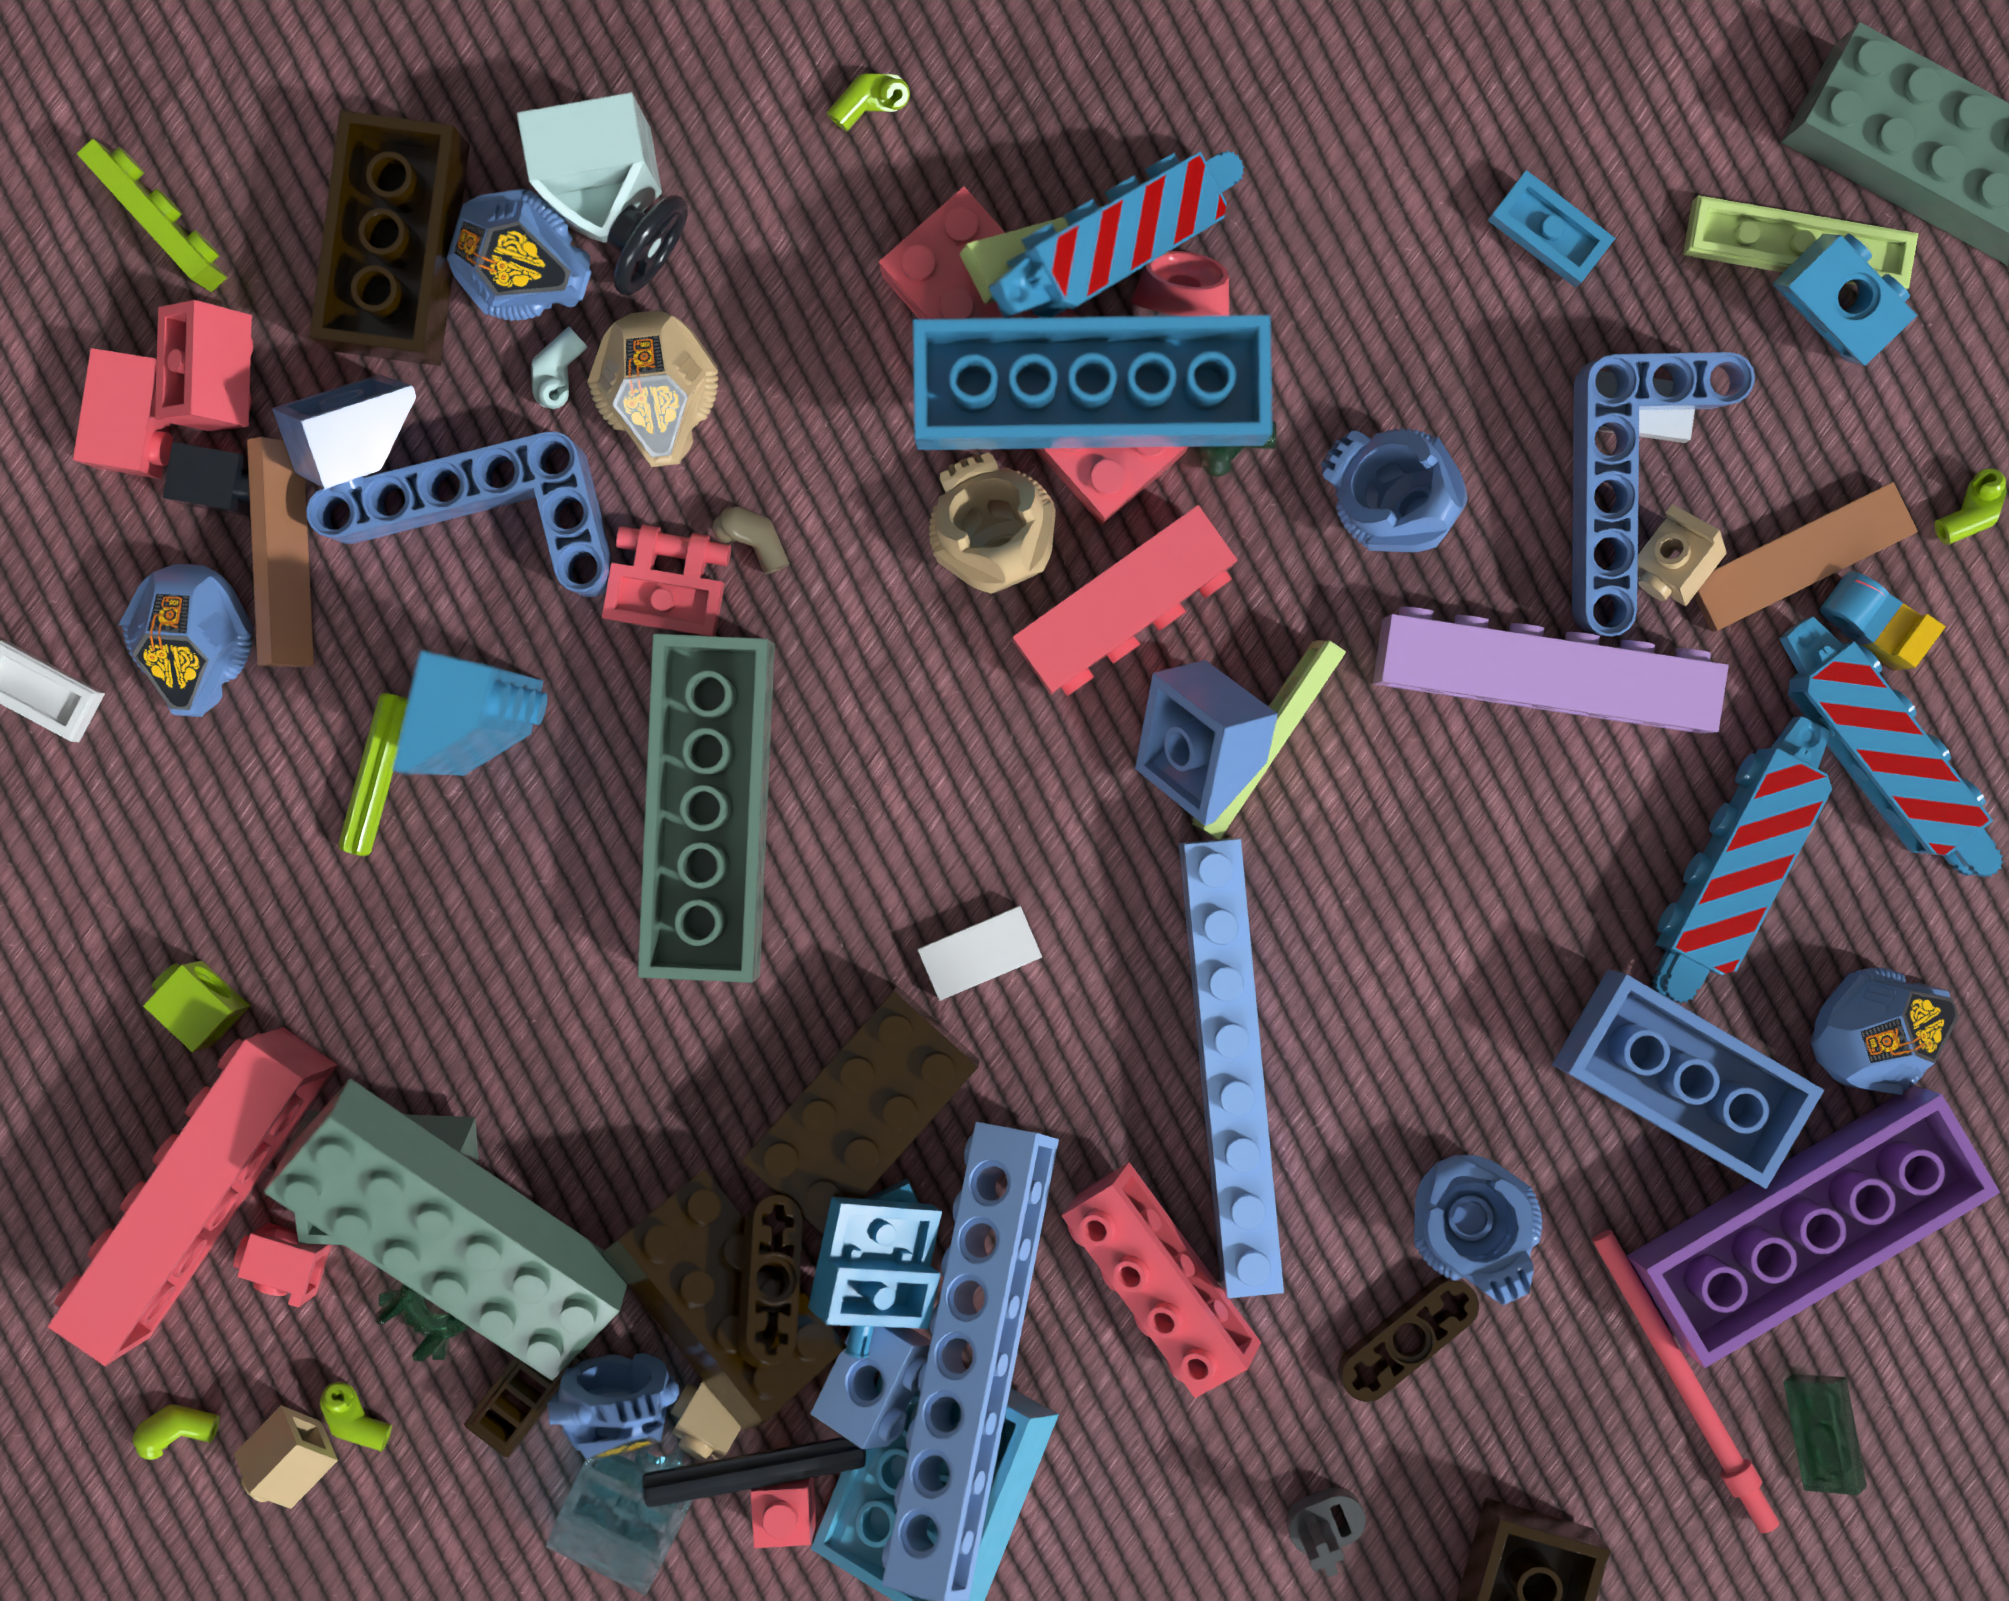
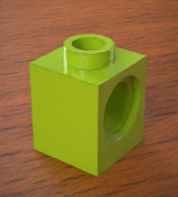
[143,961,250,1053]

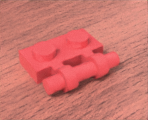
[602,524,731,637]

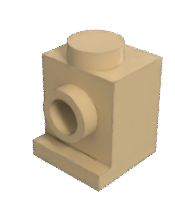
[1637,504,1727,606]

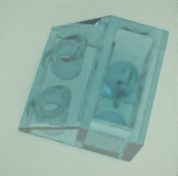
[545,1454,693,1596]

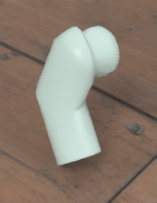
[531,326,588,409]

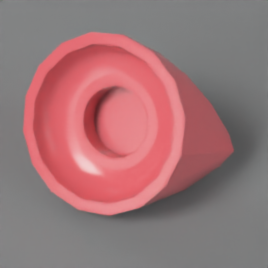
[1131,251,1229,316]

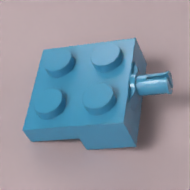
[808,1197,942,1358]

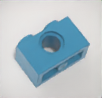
[1772,234,1917,366]

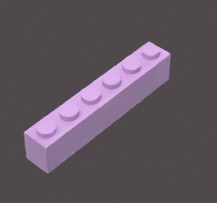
[1373,607,1729,734]

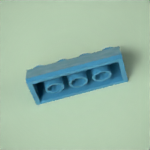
[393,651,548,776]

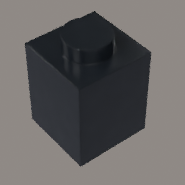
[163,442,250,517]

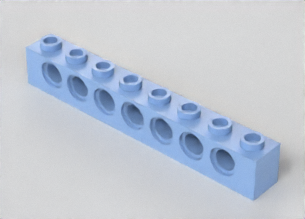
[882,1122,1059,1601]

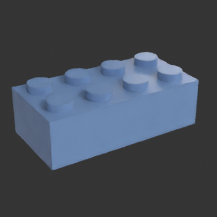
[1552,969,1824,1189]

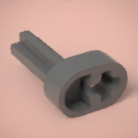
[1286,1487,1366,1577]

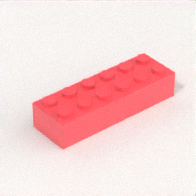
[879,186,1188,526]
[47,1027,338,1366]

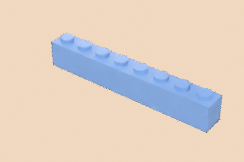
[1179,838,1284,1298]

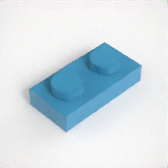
[1488,170,1616,288]

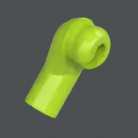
[1935,468,2007,545]

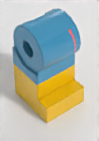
[1820,571,1946,671]

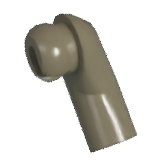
[713,506,790,575]

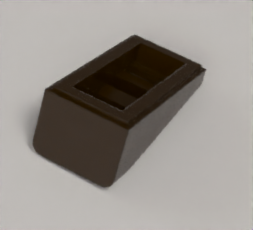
[464,1355,584,1458]

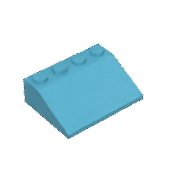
[811,1374,1059,1601]

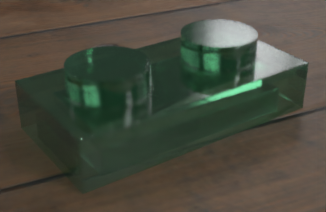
[1783,1374,1867,1495]

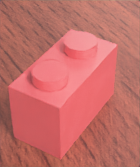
[155,300,253,432]
[73,348,173,479]

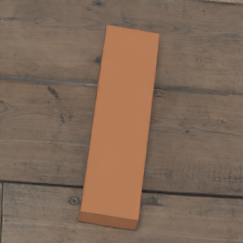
[247,437,314,667]
[1694,482,1918,632]

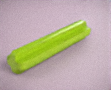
[338,693,409,856]

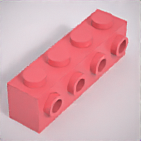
[1012,505,1238,697]
[1062,1162,1261,1398]

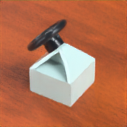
[517,93,688,295]

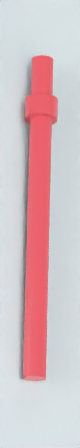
[1592,1230,1780,1533]

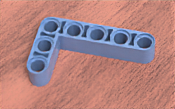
[1572,352,1755,637]
[306,431,613,597]

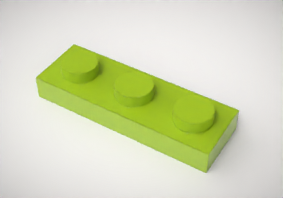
[76,139,228,293]

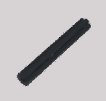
[641,1437,866,1508]

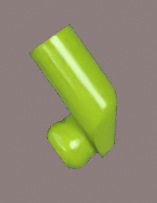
[826,73,910,132]
[320,1381,392,1452]
[132,1404,220,1460]

